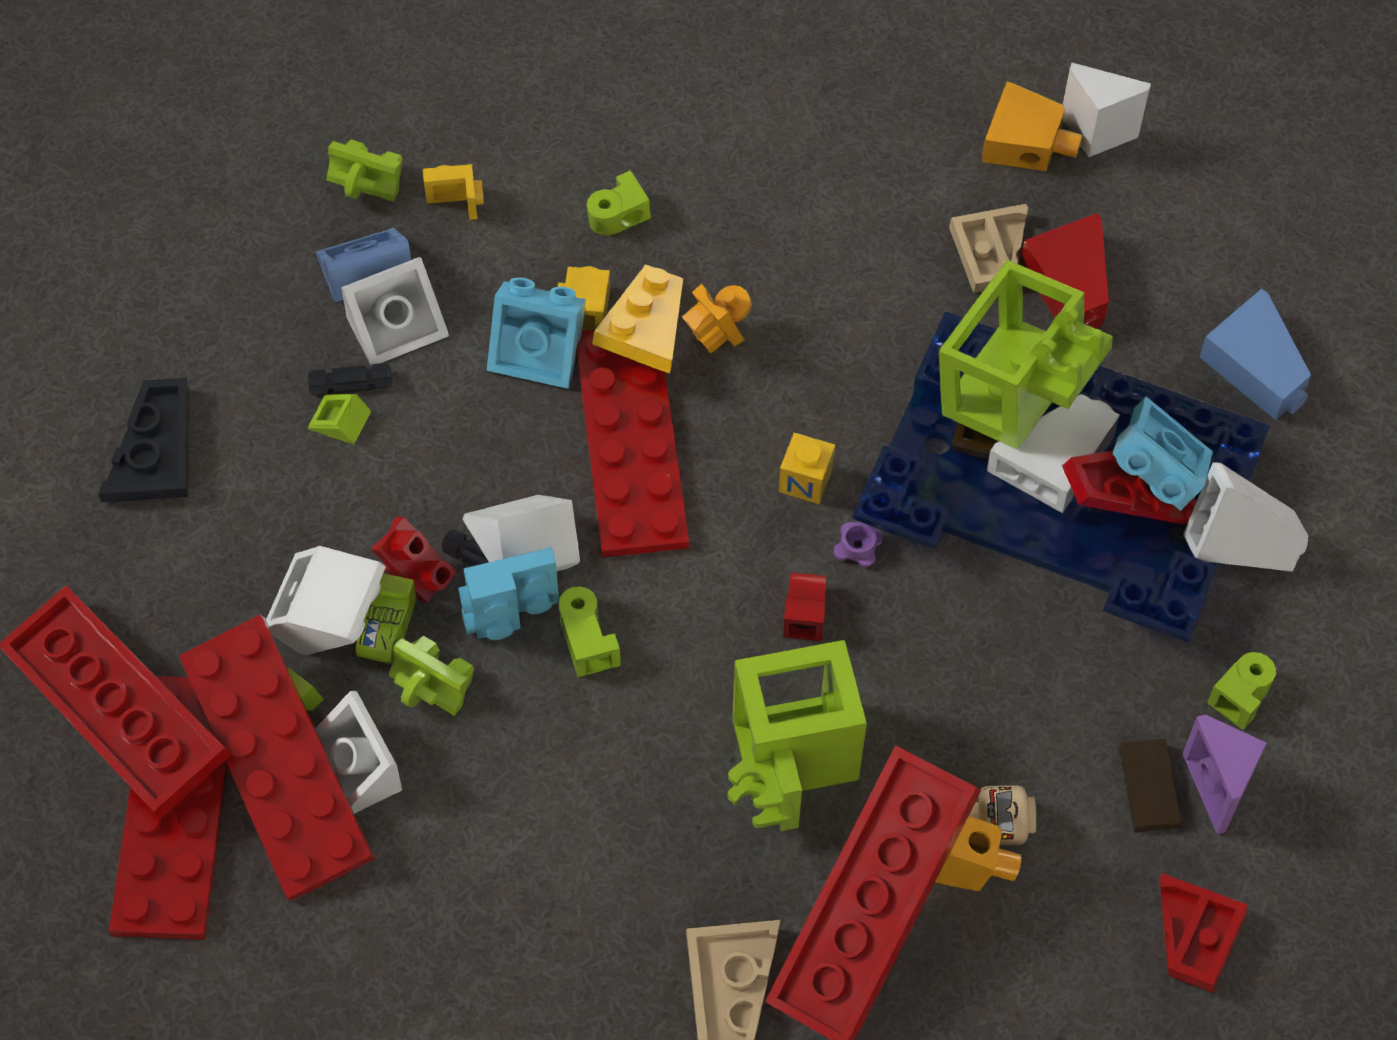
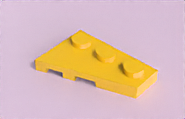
[592,264,683,374]

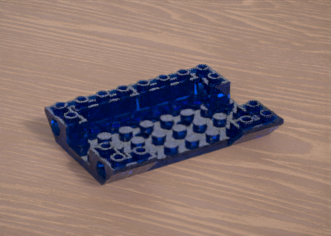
[852,311,1270,643]

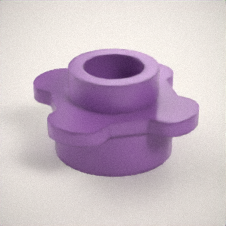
[833,522,883,568]

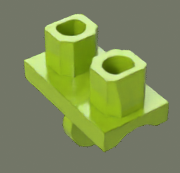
[326,139,403,202]
[389,636,474,716]

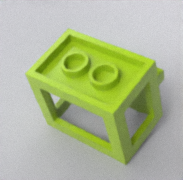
[939,260,1113,450]
[728,640,867,831]

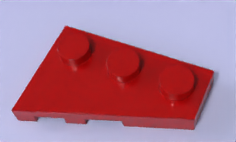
[1062,451,1197,525]

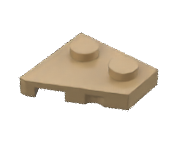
[949,204,1028,293]

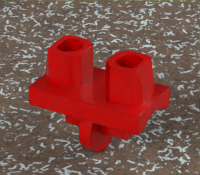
[371,516,455,603]

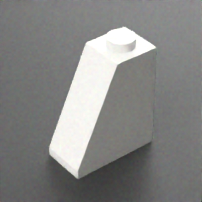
[987,394,1120,513]
[1183,462,1308,572]

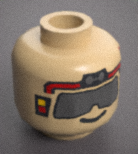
[969,785,1036,846]

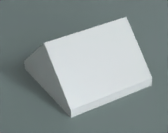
[1063,63,1151,157]
[341,257,449,366]
[463,495,580,571]
[316,691,402,813]

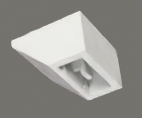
[266,546,386,655]

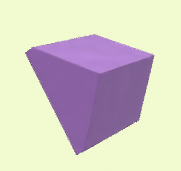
[1183,714,1266,834]

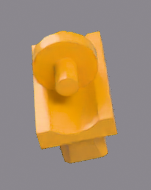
[682,284,752,354]

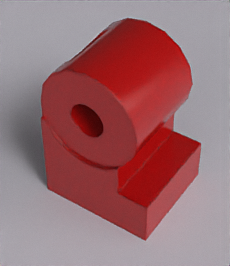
[783,572,826,641]

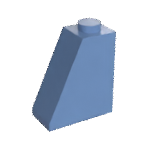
[1200,289,1311,420]

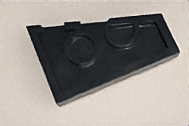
[98,378,189,503]

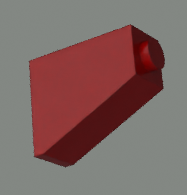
[1020,213,1109,329]

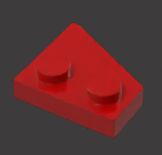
[1160,873,1248,993]

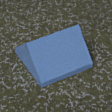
[316,228,411,302]

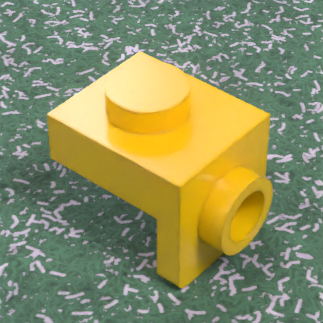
[423,164,484,220]

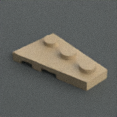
[686,920,781,1040]

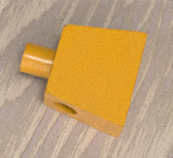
[982,82,1083,171]
[935,816,1022,891]

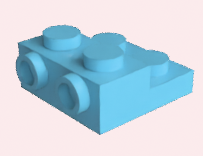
[487,278,586,389]
[1112,397,1212,511]
[458,547,559,640]

